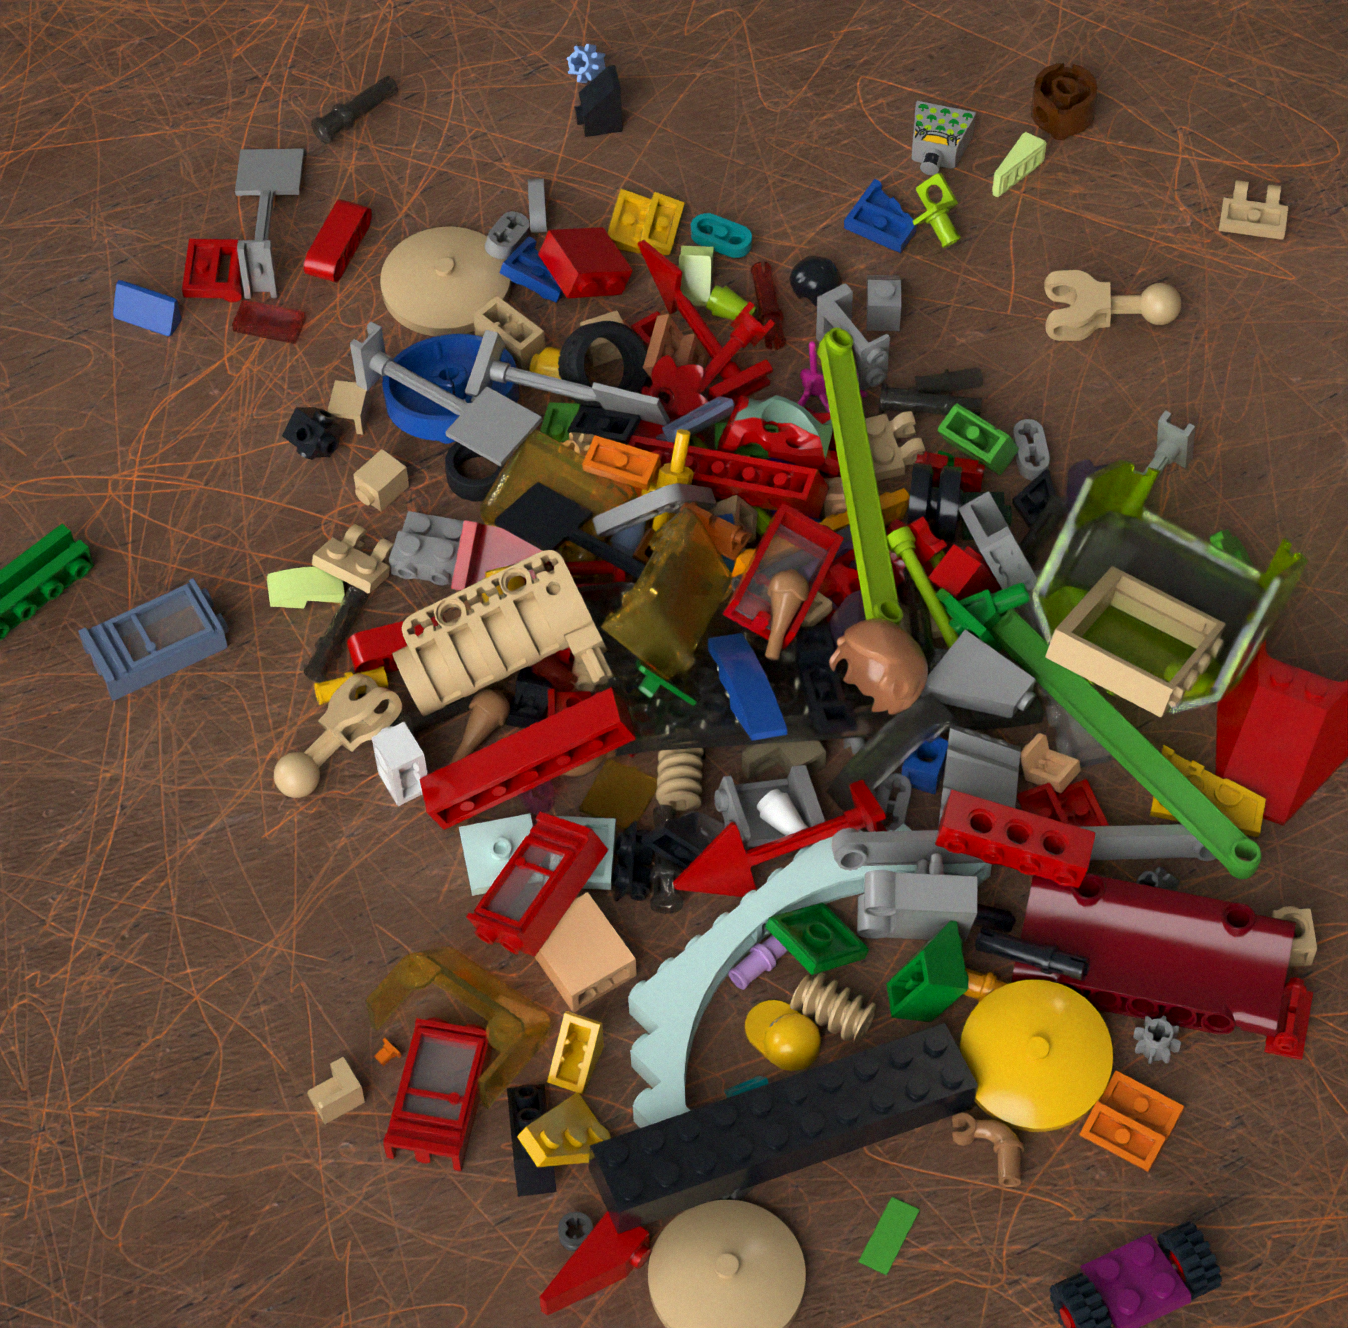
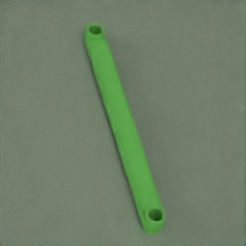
[989,609,1261,879]

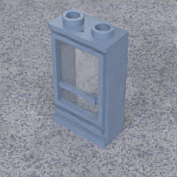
[78,578,229,701]

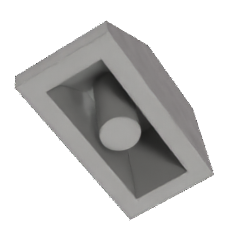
[866,275,901,331]

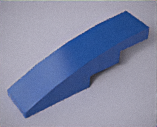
[708,633,787,741]

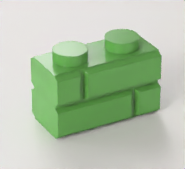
[937,403,1019,476]

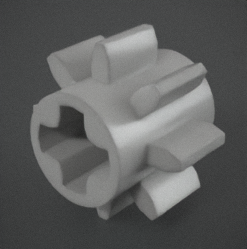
[1133,1015,1181,1064]

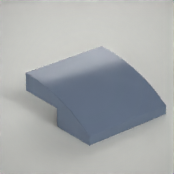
[656,396,734,443]

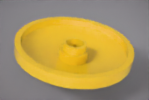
[959,980,1113,1132]

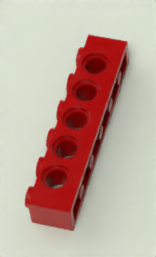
[628,435,829,518]

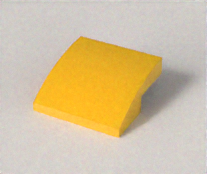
[607,189,685,255]

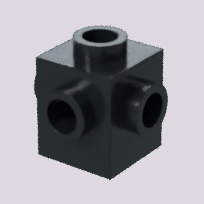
[282,407,344,460]

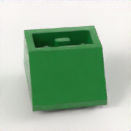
[886,920,969,1023]

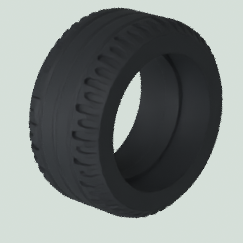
[558,321,649,409]

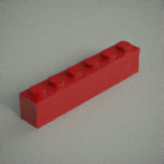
[420,687,636,830]

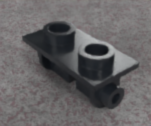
[612,821,653,901]

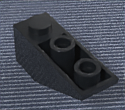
[507,1084,557,1197]

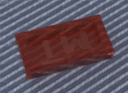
[232,300,306,344]

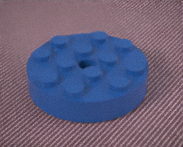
[382,334,519,444]

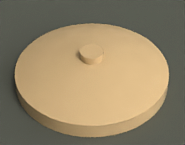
[380,226,512,336]
[648,1200,806,1328]

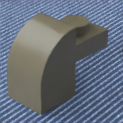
[742,721,826,781]

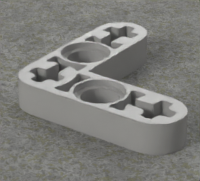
[592,483,717,537]

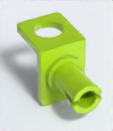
[912,173,961,248]

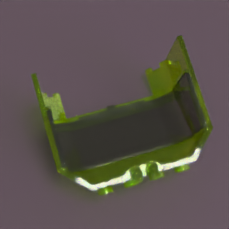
[1031,459,1309,714]

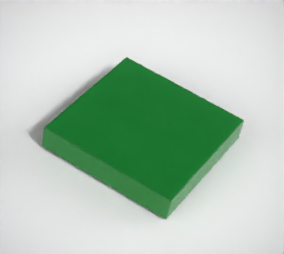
[765,902,869,975]

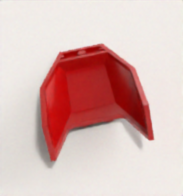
[1215,590,1348,826]

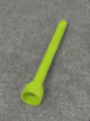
[886,526,959,649]

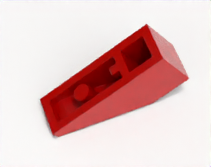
[539,1211,651,1316]

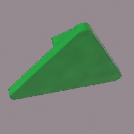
[635,659,697,706]

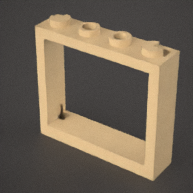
[1045,566,1226,718]

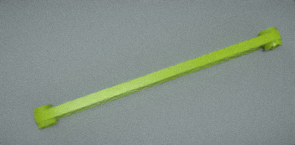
[817,327,903,626]

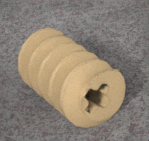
[656,730,704,811]
[790,972,876,1046]

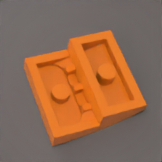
[1079,1070,1185,1173]

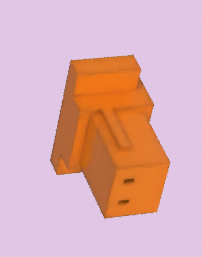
[374,1038,402,1066]

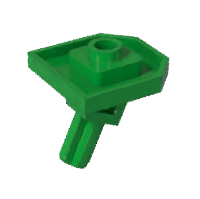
[935,583,1030,652]

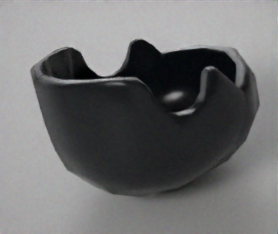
[789,256,842,306]

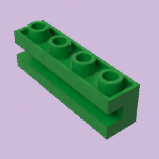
[0,523,94,641]

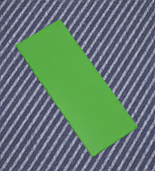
[858,1197,920,1276]

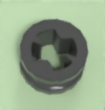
[558,1212,593,1252]

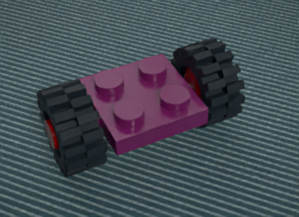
[1049,1221,1222,1328]

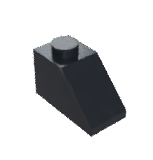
[574,65,622,137]

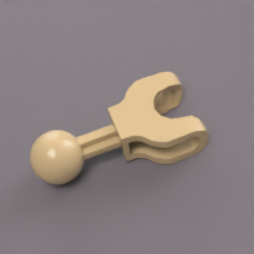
[1044,270,1182,341]
[274,674,402,798]

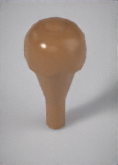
[765,569,809,660]
[449,689,511,765]

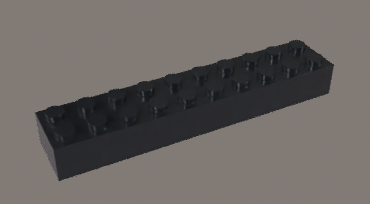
[588,1023,978,1234]

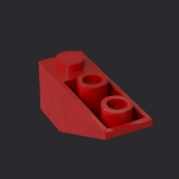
[928,544,1002,601]

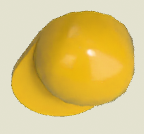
[745,1000,821,1071]

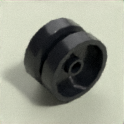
[907,463,963,543]

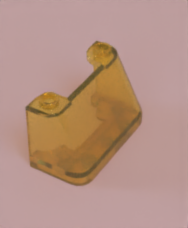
[480,429,638,583]
[601,507,733,680]

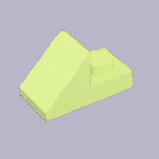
[678,246,714,306]

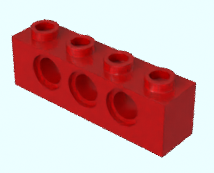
[935,789,1096,888]

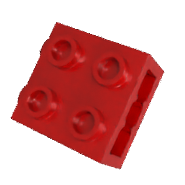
[538,227,633,299]

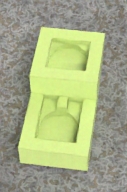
[267,566,345,609]

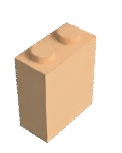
[535,892,637,1013]

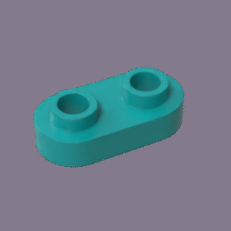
[691,213,752,258]

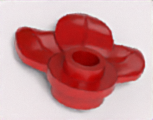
[647,355,708,417]

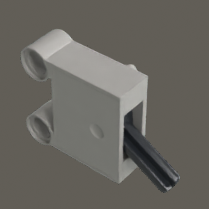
[857,853,1016,942]

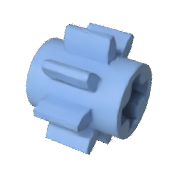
[567,44,606,83]

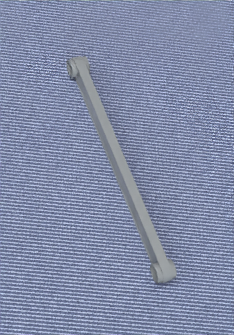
[832,824,1217,871]

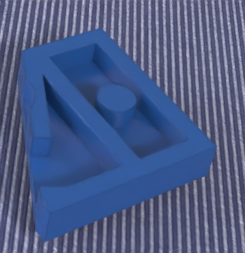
[844,179,917,254]
[500,236,564,303]

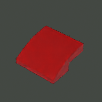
[1016,779,1109,827]

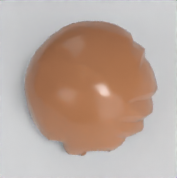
[829,618,928,715]

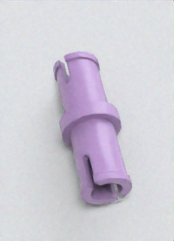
[728,935,788,990]

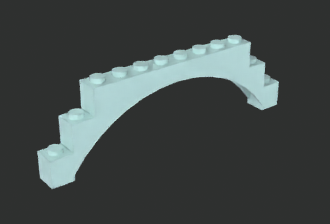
[628,823,992,1128]

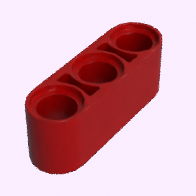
[304,199,372,283]
[347,616,447,674]

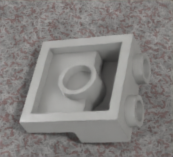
[389,511,464,585]

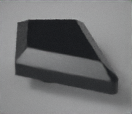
[1012,469,1060,528]

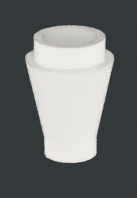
[757,789,808,836]

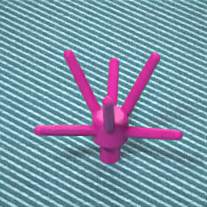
[797,341,868,413]

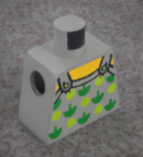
[911,101,976,175]

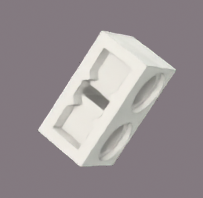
[372,722,427,806]

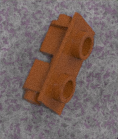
[674,502,753,561]

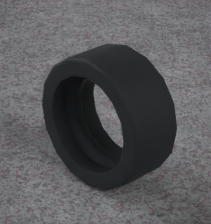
[445,442,510,502]

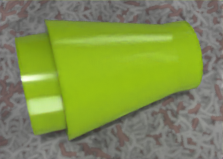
[706,285,757,320]

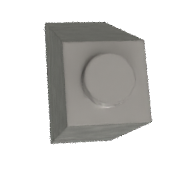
[920,630,1036,718]

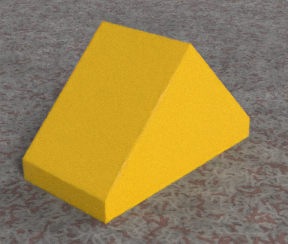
[547,1011,604,1094]

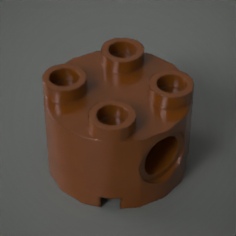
[1031,63,1097,140]

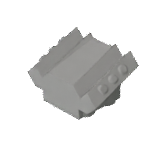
[938,724,1021,828]

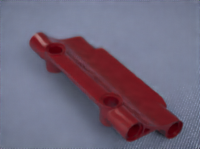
[1012,873,1296,1037]

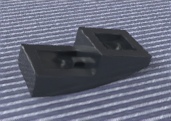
[506,663,559,729]

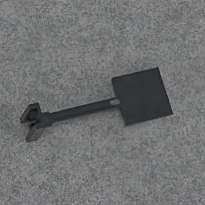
[495,482,692,628]

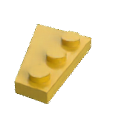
[1150,745,1266,837]
[517,1092,611,1167]

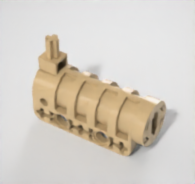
[392,550,613,717]

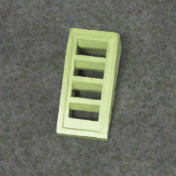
[992,132,1047,197]

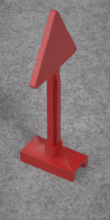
[637,240,773,403]
[633,301,775,442]
[673,780,887,897]

